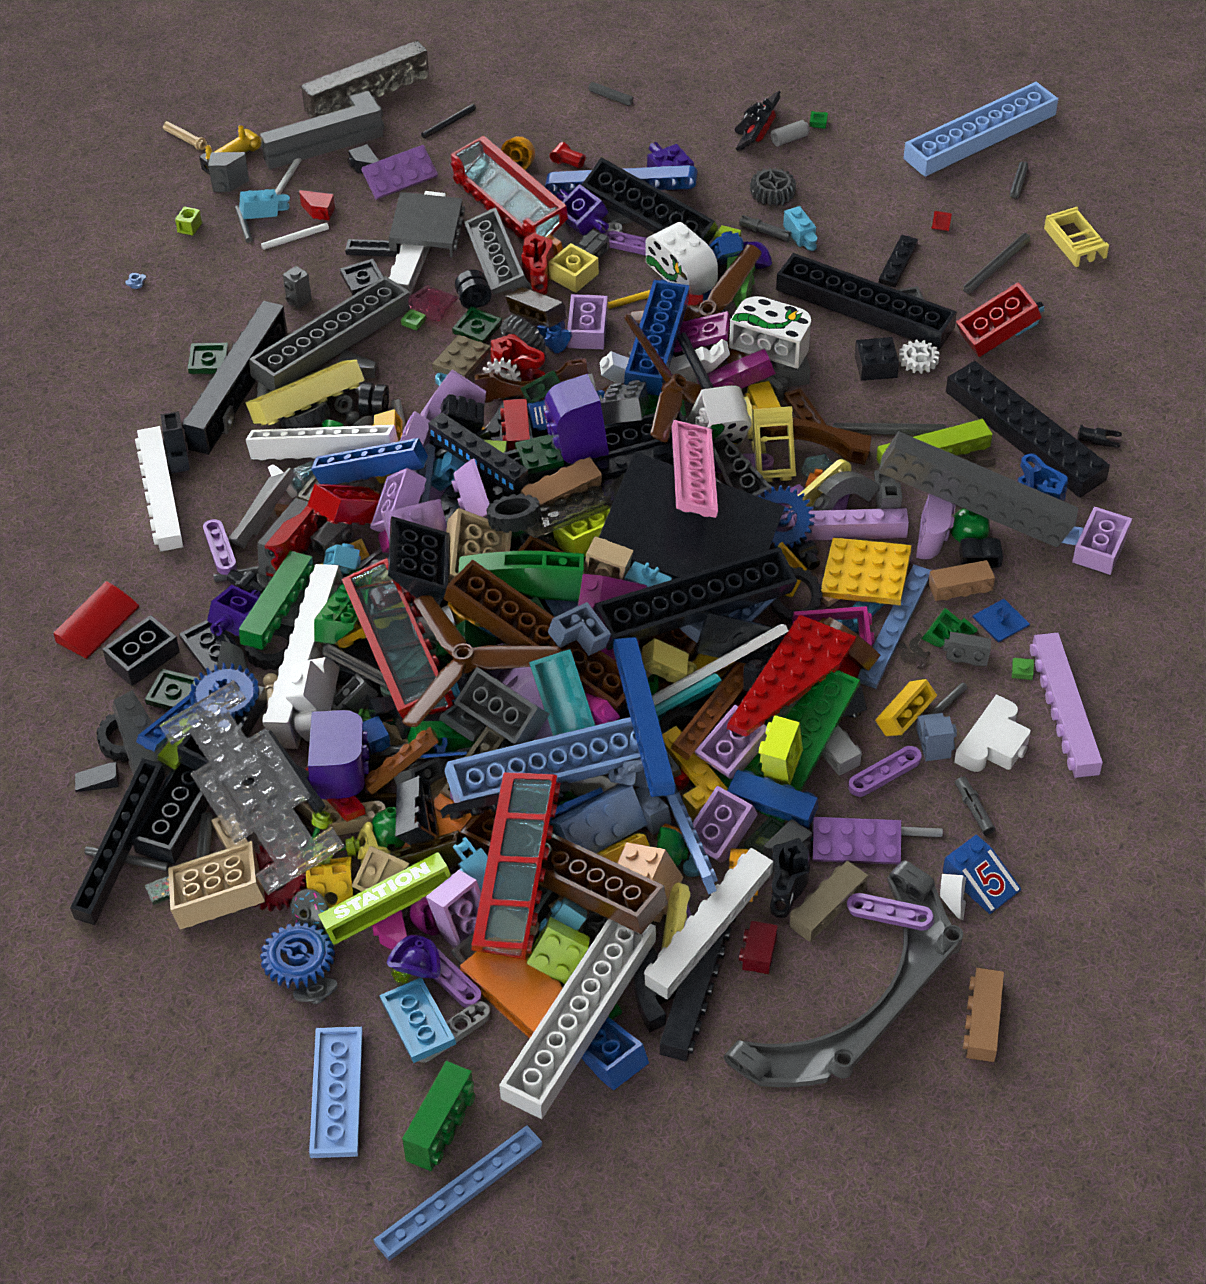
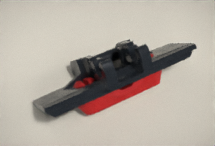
[735,90,781,151]

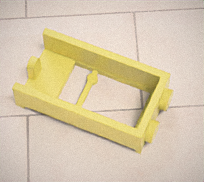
[1044,207,1109,267]
[752,406,796,482]

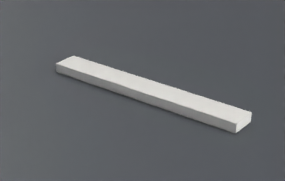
[652,624,788,706]

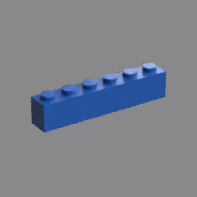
[311,438,428,485]

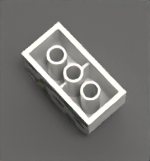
[646,222,718,295]
[729,296,811,369]
[686,386,752,447]

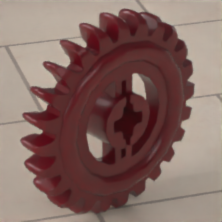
[253,841,308,912]

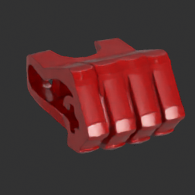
[521,233,554,295]
[490,334,545,382]

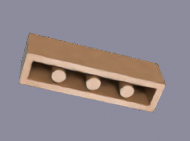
[521,457,602,514]
[963,968,1004,1062]

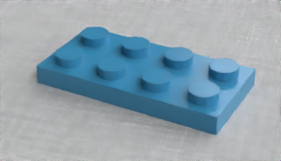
[379,978,456,1063]

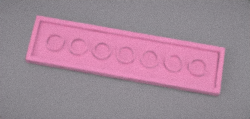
[672,420,718,518]

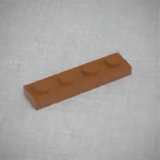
[365,727,439,794]

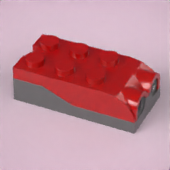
[258,498,319,577]

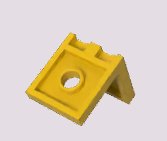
[305,856,354,909]

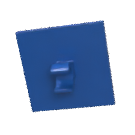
[972,599,1030,643]
[419,737,467,758]

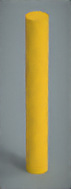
[608,290,650,309]

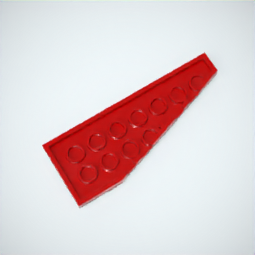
[727,614,856,737]

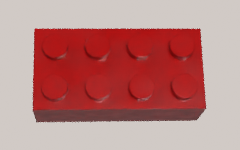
[956,282,1042,357]
[307,484,381,525]

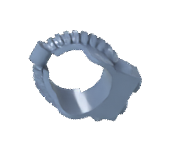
[609,760,648,788]

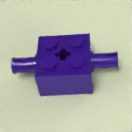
[647,142,694,167]
[556,184,609,236]
[207,585,261,636]

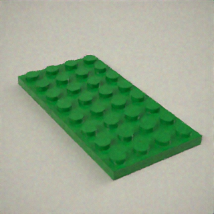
[714,670,860,824]

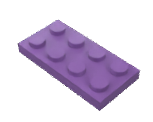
[361,145,438,199]
[812,817,901,864]

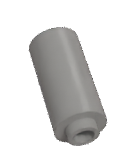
[771,120,809,147]

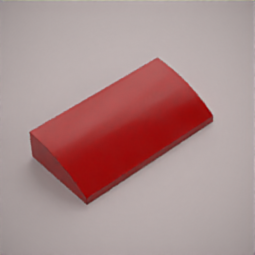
[53,581,139,659]

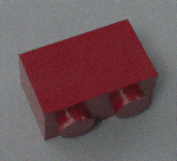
[739,921,778,975]

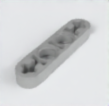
[419,1001,490,1062]

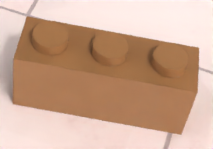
[928,560,995,601]

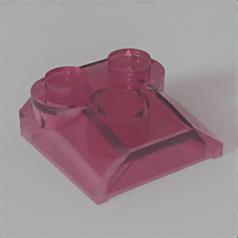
[408,285,458,321]

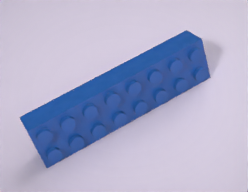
[624,280,690,396]

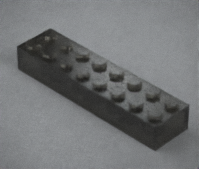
[301,40,429,119]

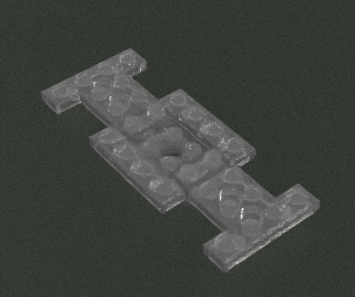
[159,680,344,895]

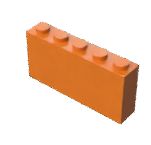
[460,936,563,1039]

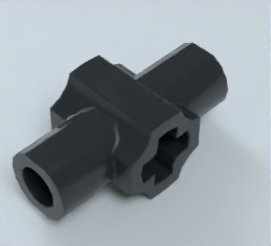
[792,538,820,570]
[227,569,265,595]

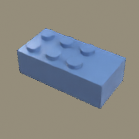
[549,784,648,853]

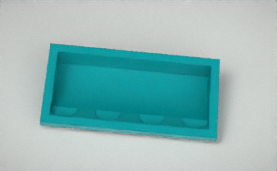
[529,649,595,736]
[655,673,721,721]

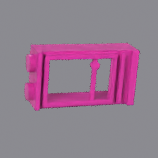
[792,606,875,646]

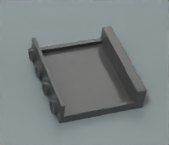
[389,192,465,257]

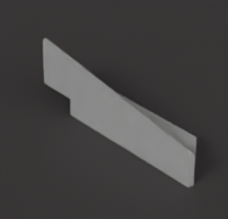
[228,468,296,549]

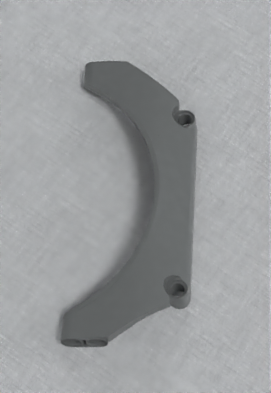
[723,860,963,1087]

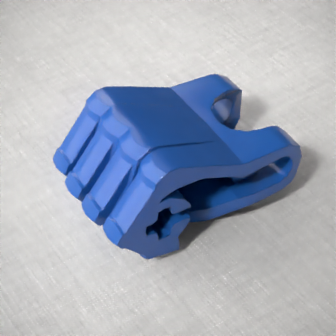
[1018,454,1068,501]

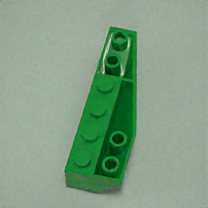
[458,551,584,602]
[314,568,371,644]

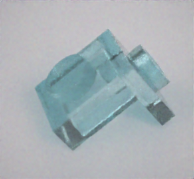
[801,454,833,476]
[292,461,314,491]

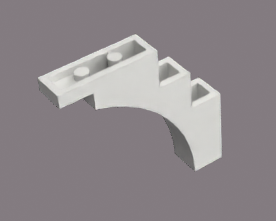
[600,339,730,384]

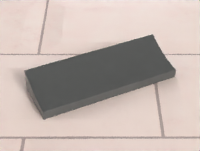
[464,207,529,295]

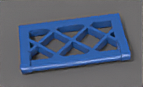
[538,787,604,825]

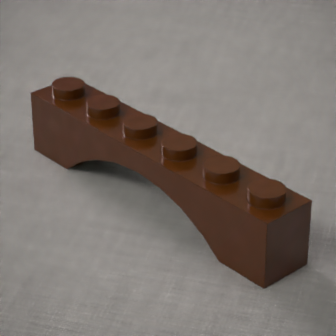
[475,358,589,403]
[760,417,872,465]

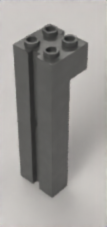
[260,91,385,170]

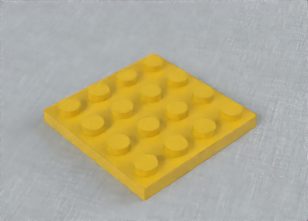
[821,538,912,605]

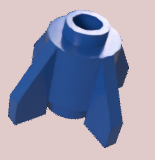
[537,320,572,353]

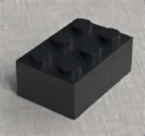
[102,615,180,686]

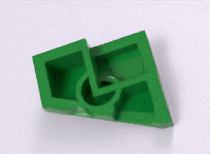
[921,608,978,647]

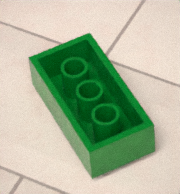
[402,1061,476,1171]

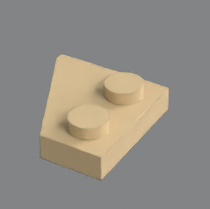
[351,846,410,891]

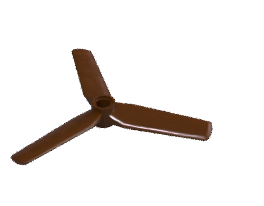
[630,244,762,364]
[624,314,703,442]
[402,595,562,727]

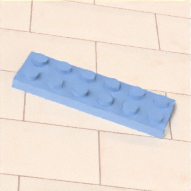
[309,1027,363,1158]

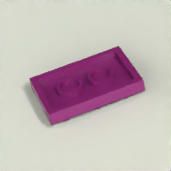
[674,311,730,352]

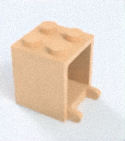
[617,843,683,922]

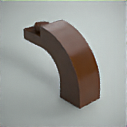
[818,617,881,671]

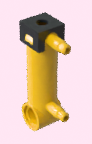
[199,125,261,175]

